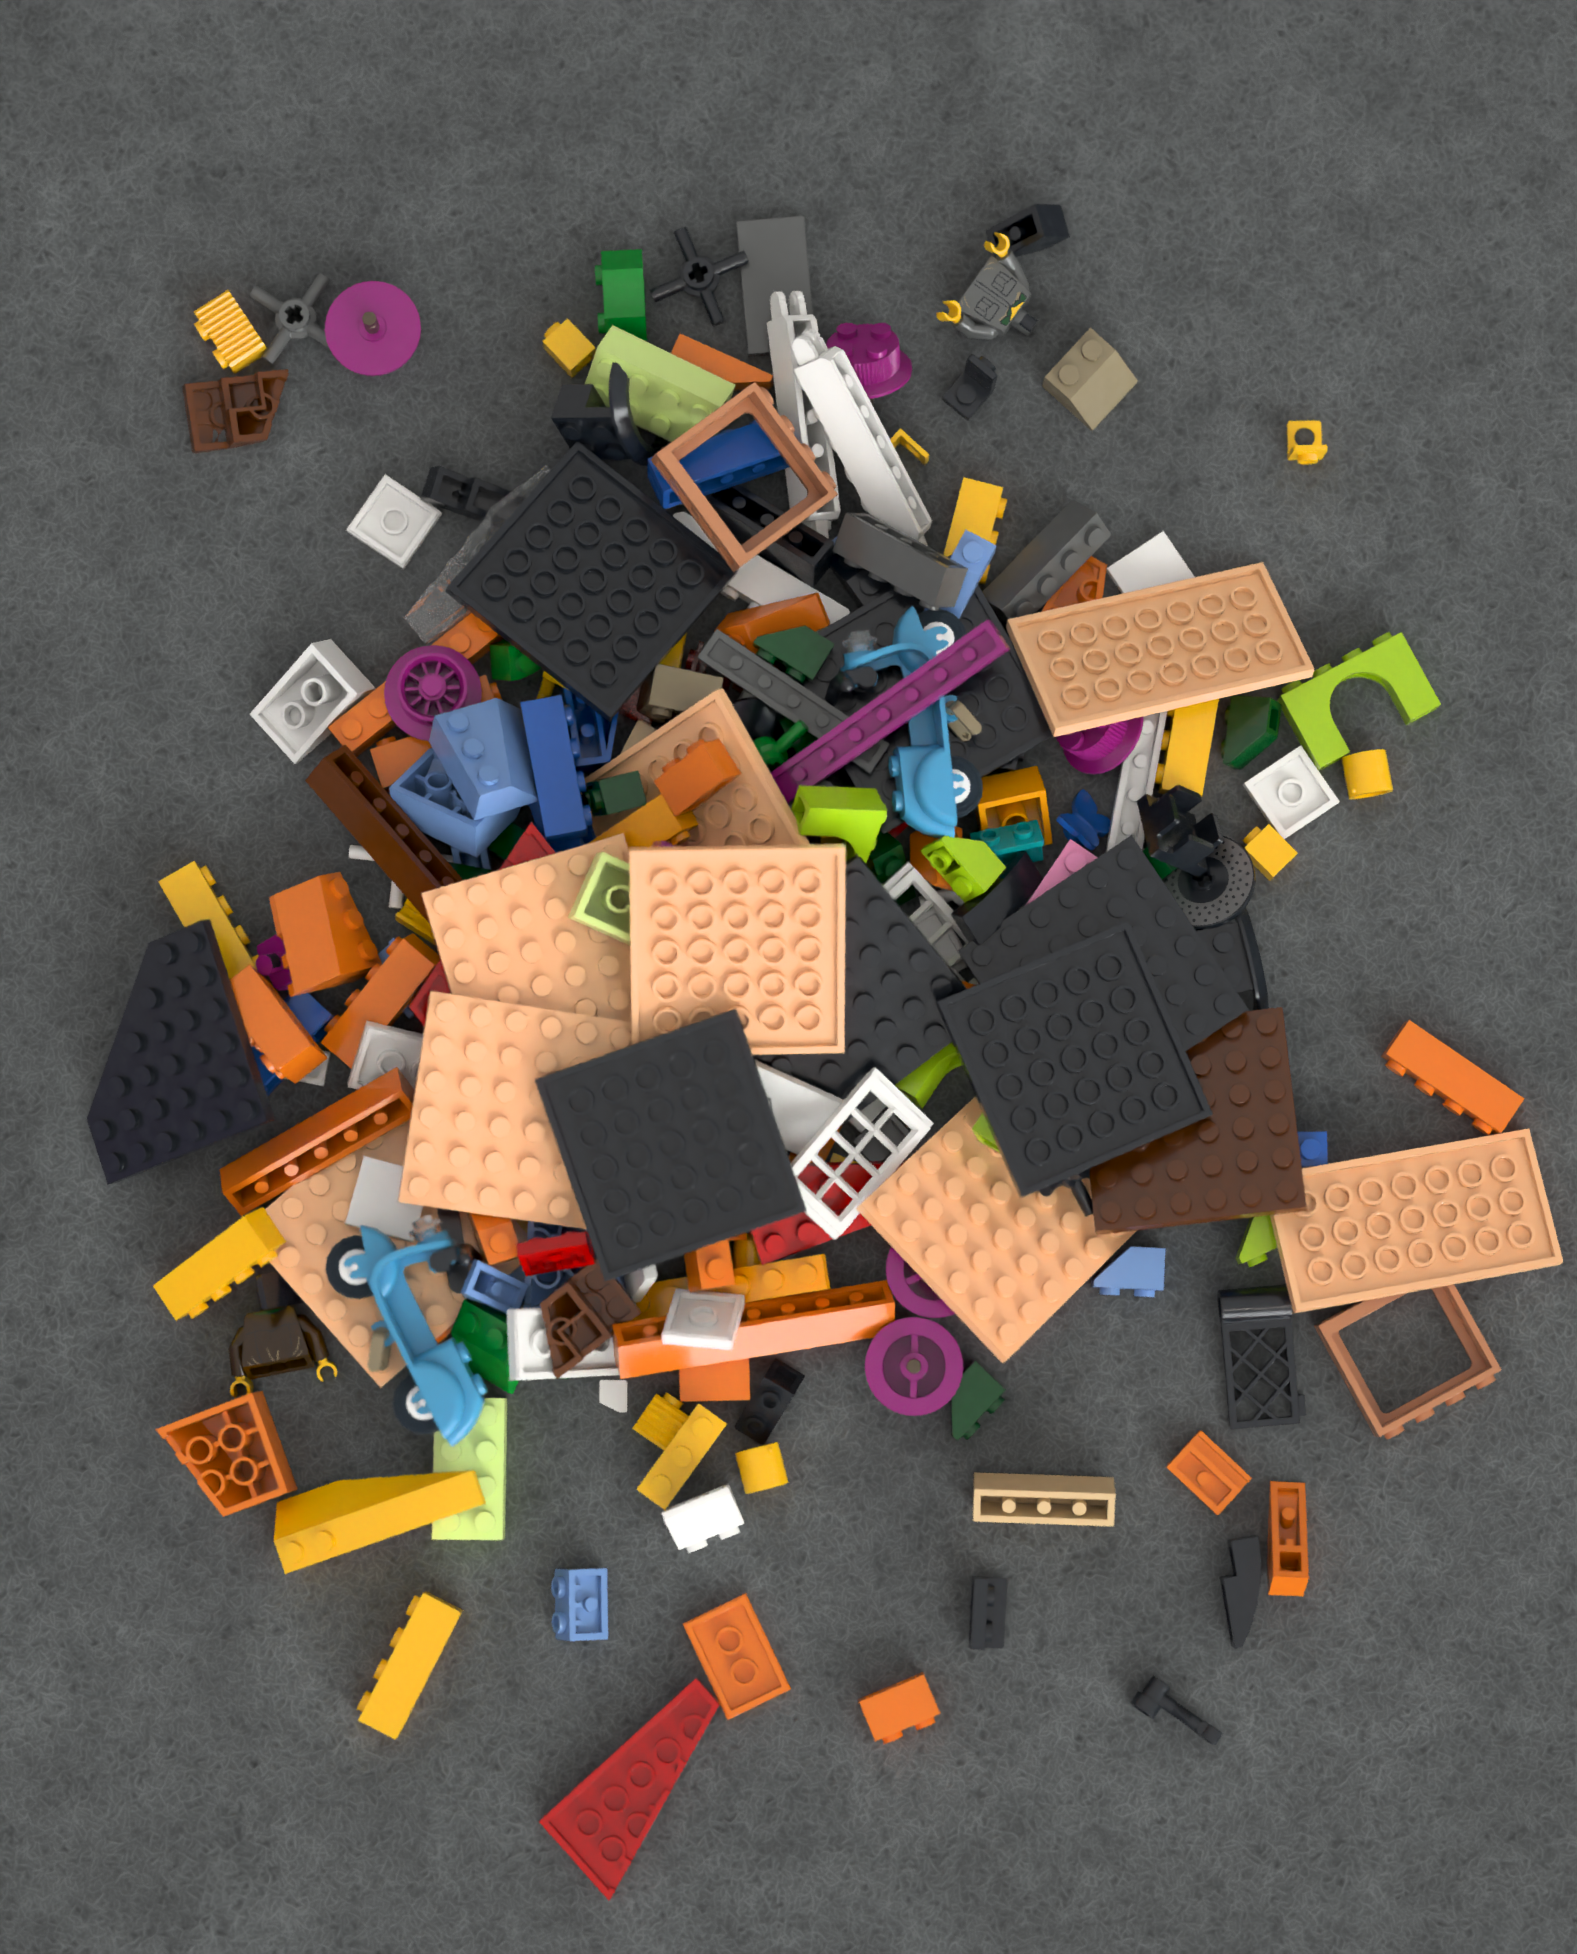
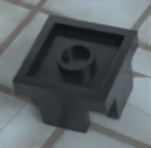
[1137,785,1224,877]

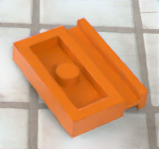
[1166,1430,1252,1516]

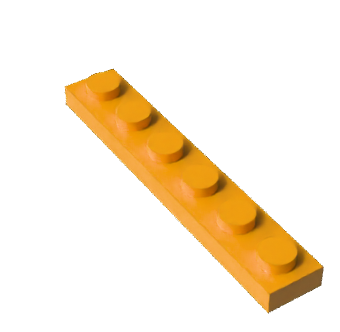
[625,1254,830,1321]

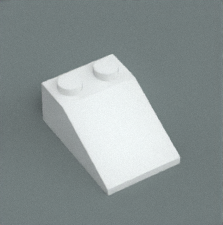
[250,639,376,764]
[662,1483,744,1553]

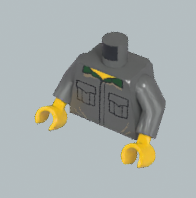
[936,232,1039,340]

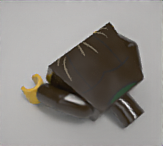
[229,1299,337,1397]

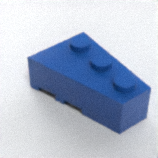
[559,686,619,773]

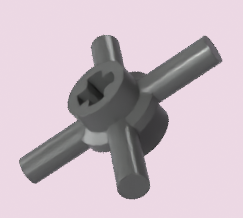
[250,273,330,365]

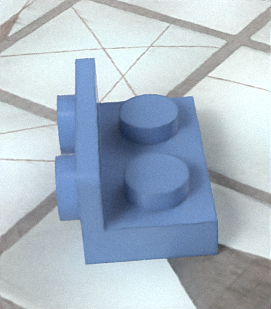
[551,1568,608,1641]

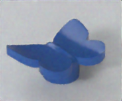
[1055,790,1111,851]

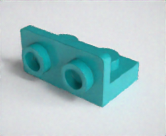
[970,820,1044,865]

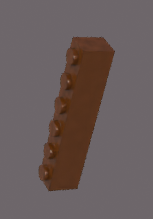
[305,745,464,924]

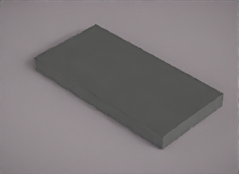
[736,216,813,357]

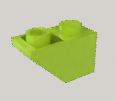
[920,836,1006,903]
[1235,1215,1278,1268]

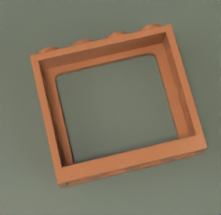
[651,382,838,572]
[1314,1284,1501,1440]

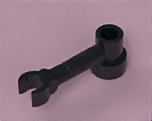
[1130,1676,1223,1745]

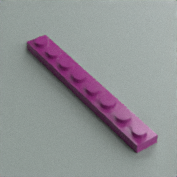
[771,619,1010,805]

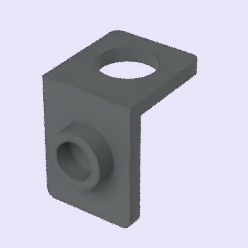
[854,1111,909,1162]

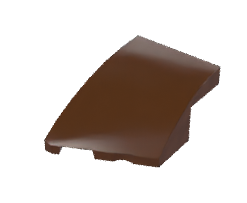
[182,369,289,454]
[540,1257,642,1379]

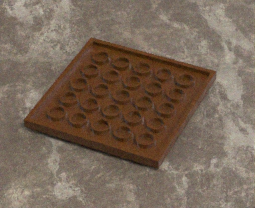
[1090,1007,1307,1235]

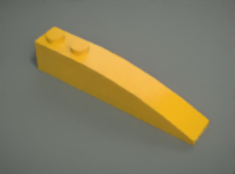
[274,1470,486,1574]

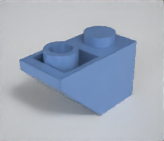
[1091,1247,1165,1297]

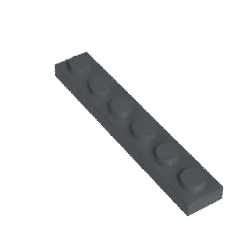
[697,629,890,774]

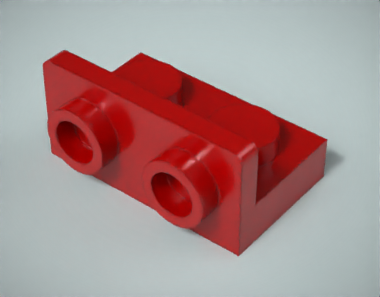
[516,1231,595,1276]

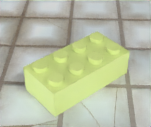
[585,325,736,442]
[568,852,631,946]
[432,1398,507,1540]

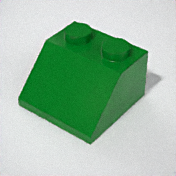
[451,1300,519,1394]

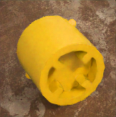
[1341,749,1393,799]
[735,1442,789,1494]

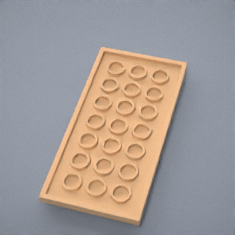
[1006,562,1314,737]
[1270,1129,1563,1314]

